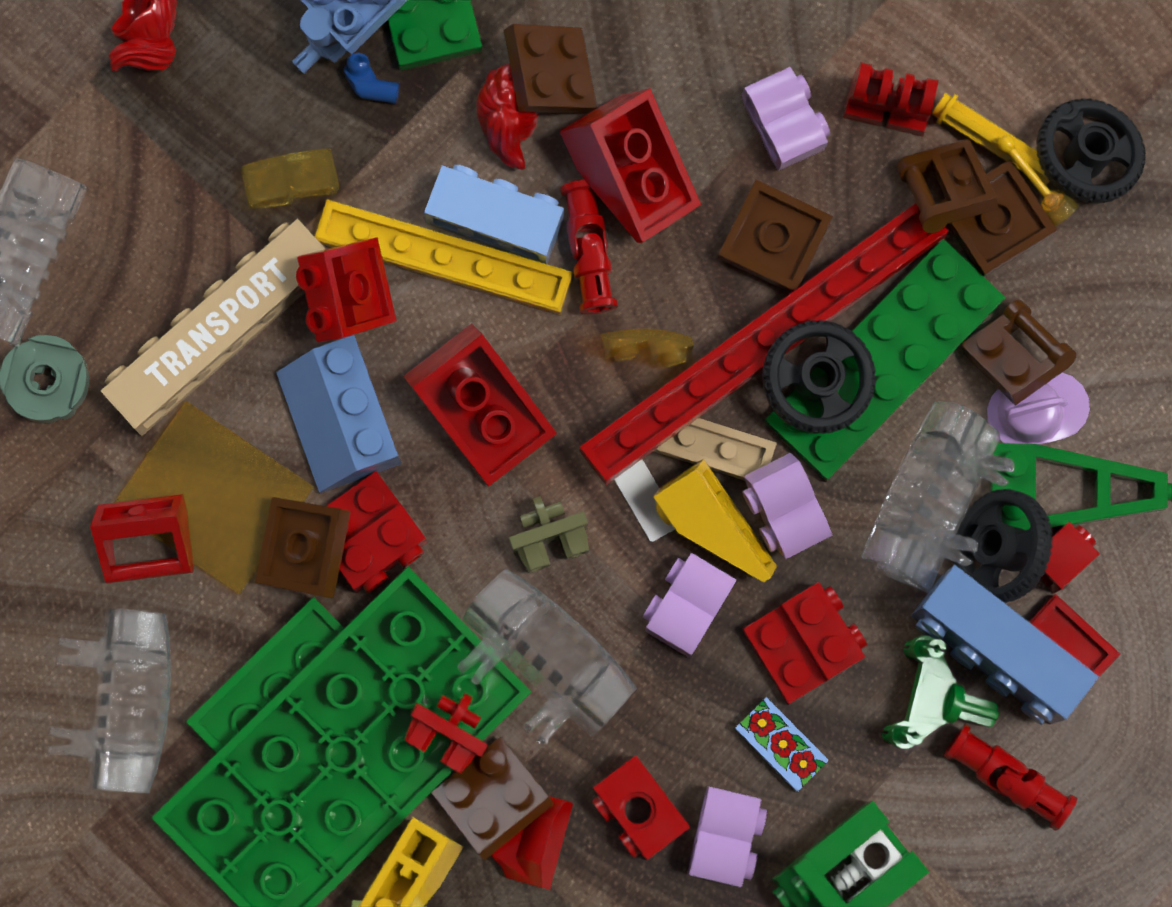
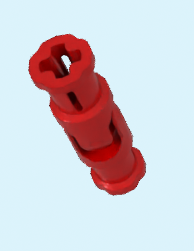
[560,180,618,314]
[943,724,1078,831]

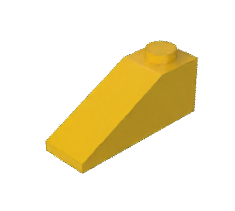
[653,459,777,583]
[359,817,463,907]

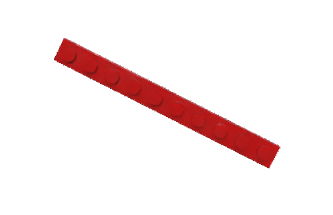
[579,203,948,485]

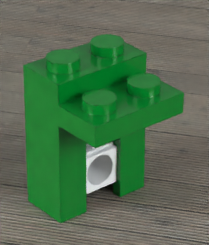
[772,801,929,907]

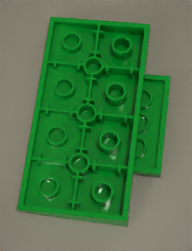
[152,566,532,907]

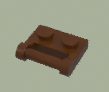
[896,139,998,233]
[961,300,1076,406]

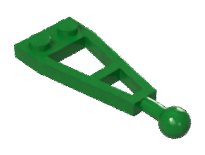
[990,443,1172,531]

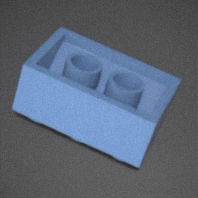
[276,335,401,494]

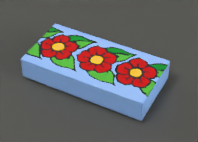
[734,697,829,792]

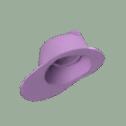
[987,373,1090,445]

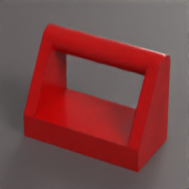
[90,494,194,584]

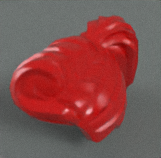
[109,0,177,72]
[476,63,539,170]

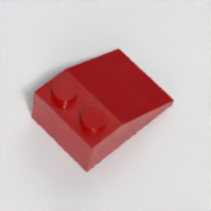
[560,88,701,243]
[403,323,557,486]

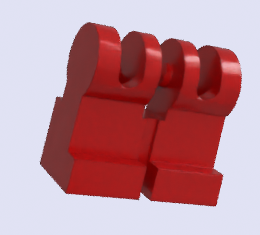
[843,62,939,137]

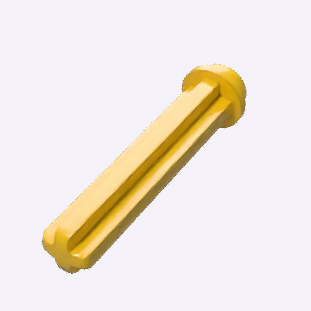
[932,92,1049,185]

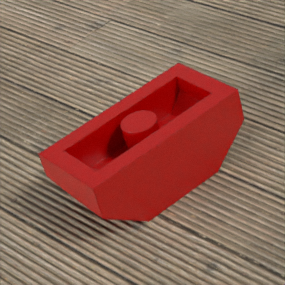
[490,796,574,890]

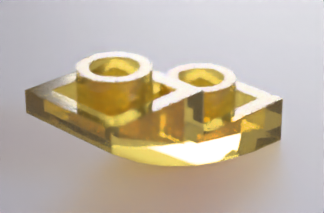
[241,148,340,208]
[600,329,694,367]

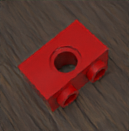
[592,755,690,860]

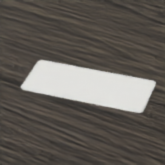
[614,459,675,542]

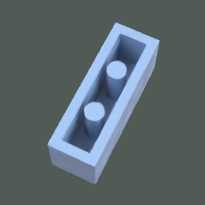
[424,165,564,264]

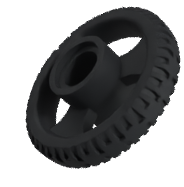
[1036,98,1146,203]
[762,320,876,434]
[953,489,1053,603]

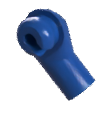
[344,53,399,104]

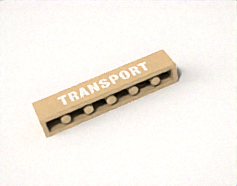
[101,218,325,436]

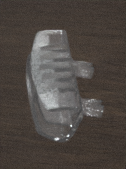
[0,157,88,348]
[861,401,1015,593]
[458,569,637,745]
[47,609,171,794]

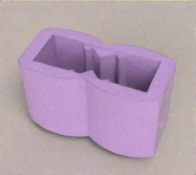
[741,67,830,171]
[742,453,832,559]
[642,553,736,658]
[687,786,767,887]

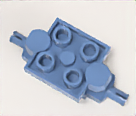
[292,0,407,74]

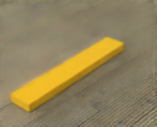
[315,199,573,315]

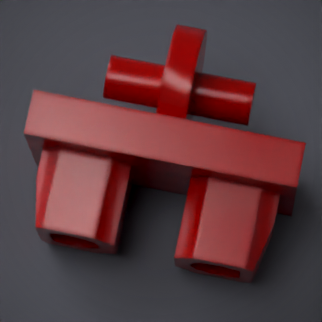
[404,693,488,773]

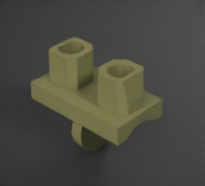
[509,496,589,573]

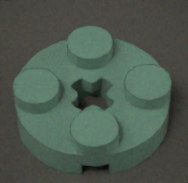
[0,335,90,423]

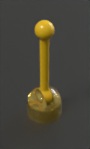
[997,136,1079,227]

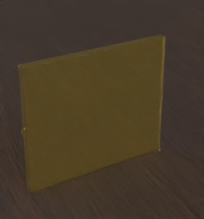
[114,401,315,595]

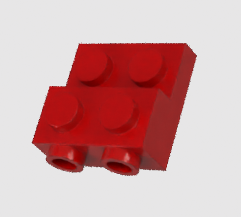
[296,237,397,342]
[327,471,428,593]
[742,582,867,705]

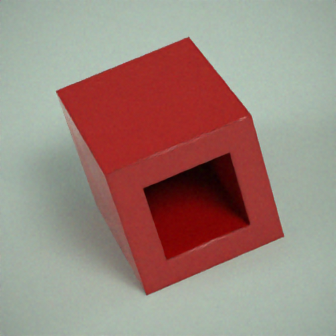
[1040,522,1100,594]

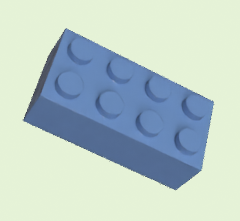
[911,565,1099,725]

